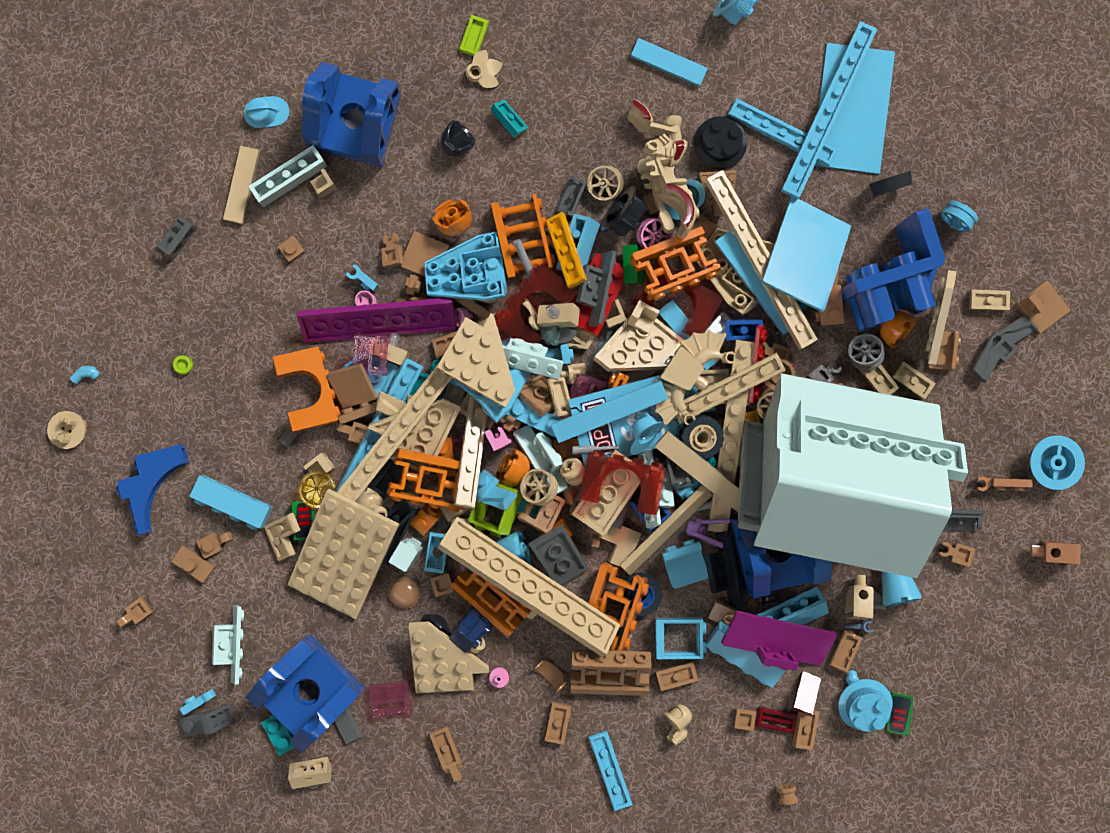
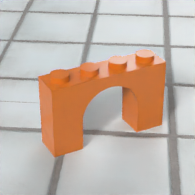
[272,347,340,434]

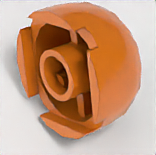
[432,199,472,237]
[880,310,918,349]
[495,448,530,488]

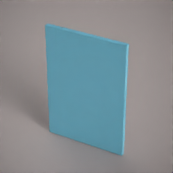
[762,196,851,312]

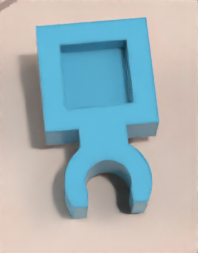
[180,689,216,715]

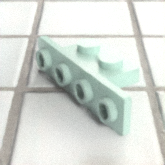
[502,338,563,379]
[513,425,568,494]
[638,449,674,528]
[212,605,244,685]

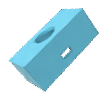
[424,532,447,574]

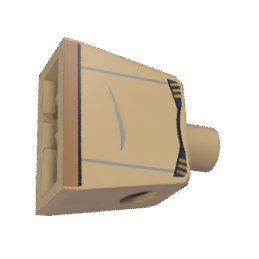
[845,575,873,620]

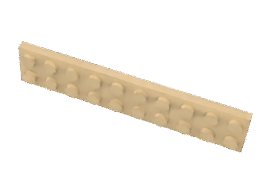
[437,517,620,657]

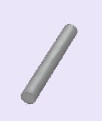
[513,239,542,293]

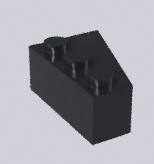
[383,499,416,566]

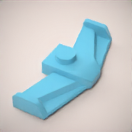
[476,469,517,511]

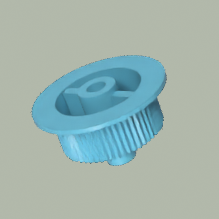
[713,0,759,25]
[1030,436,1085,490]
[838,679,893,732]

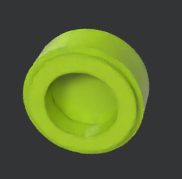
[173,355,193,375]

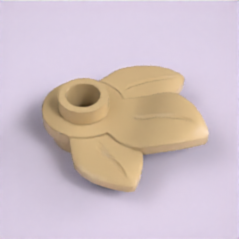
[466,50,502,88]
[523,299,542,331]

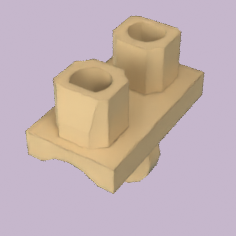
[560,363,587,385]

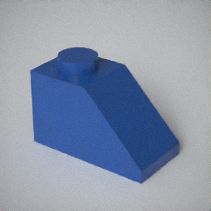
[724,319,763,340]

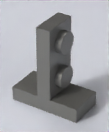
[179,704,235,737]

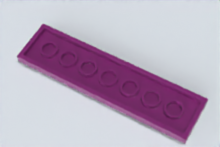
[297,298,456,343]

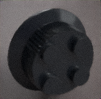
[694,116,747,169]
[600,186,648,236]

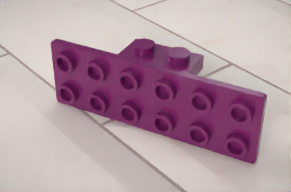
[721,611,837,671]

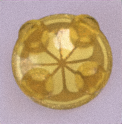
[298,471,337,509]

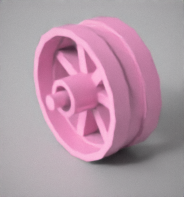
[636,217,673,249]

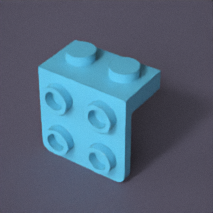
[661,539,708,589]

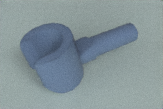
[844,620,873,633]

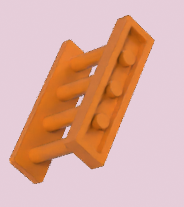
[491,194,556,280]

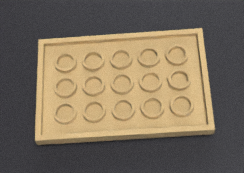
[288,489,399,619]

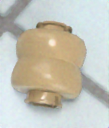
[560,458,587,486]

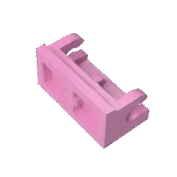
[485,427,513,452]

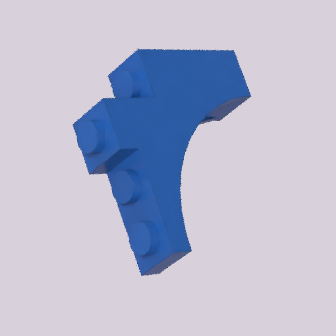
[116,444,189,535]

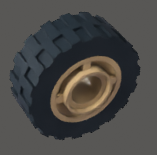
[679,414,724,459]

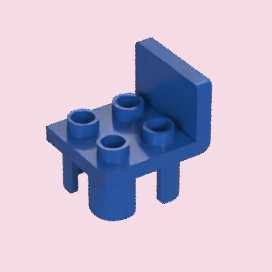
[841,208,945,332]

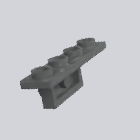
[576,250,616,327]

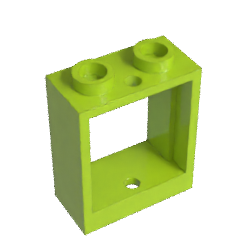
[468,483,522,537]

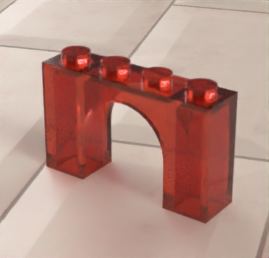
[632,260,723,336]
[494,262,578,344]
[579,450,667,516]

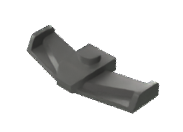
[972,315,1039,383]

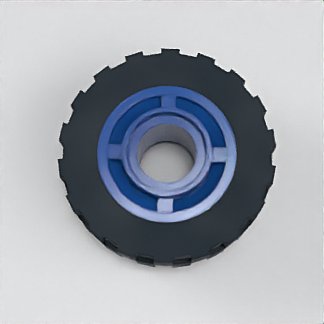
[621,572,662,617]

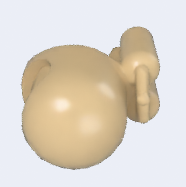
[664,704,692,746]

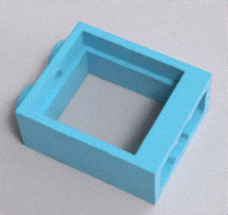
[655,617,707,659]

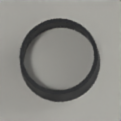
[869,171,913,196]

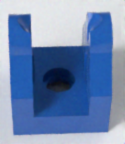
[302,62,401,167]
[729,517,833,598]
[246,634,365,753]

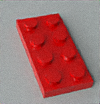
[571,253,624,337]

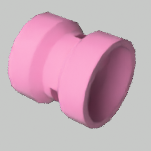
[355,291,377,306]

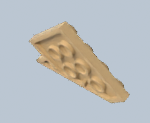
[436,313,515,408]

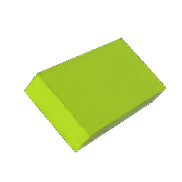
[459,15,489,57]

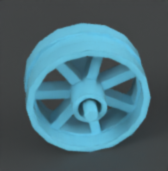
[940,200,978,233]

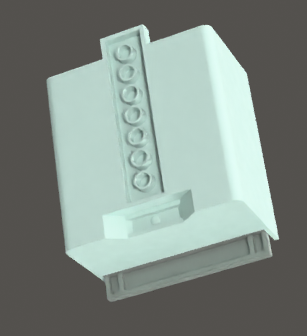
[737,373,968,578]

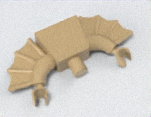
[654,329,735,426]

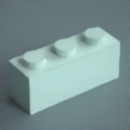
[389,537,424,572]

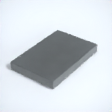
[528,524,589,585]

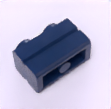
[449,607,491,652]

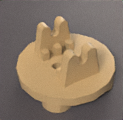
[47,411,87,449]

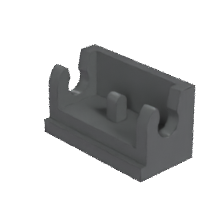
[555,176,587,220]
[156,215,197,259]
[665,455,695,491]
[943,509,983,531]

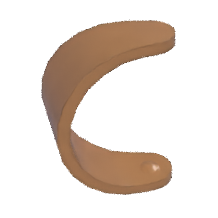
[534,660,566,693]

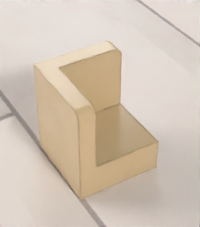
[310,168,337,199]
[605,299,627,329]
[627,300,660,334]
[303,453,336,482]

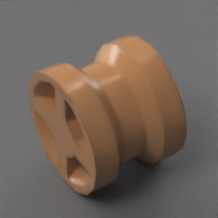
[776,784,798,805]

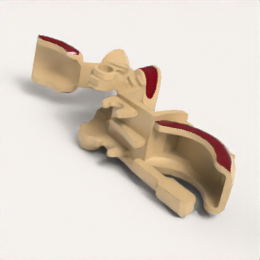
[627,99,699,239]

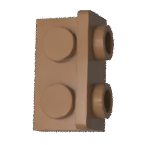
[927,331,961,371]

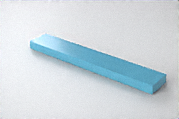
[727,98,838,168]
[714,230,788,335]
[551,380,668,443]

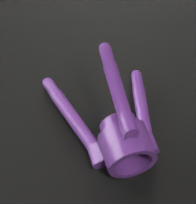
[687,518,730,548]

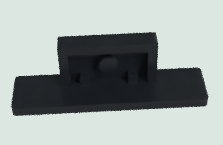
[704,531,745,608]

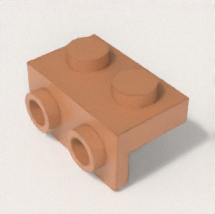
[813,285,844,326]

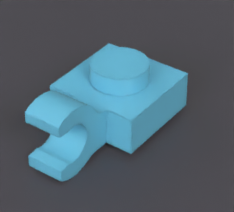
[346,265,380,293]

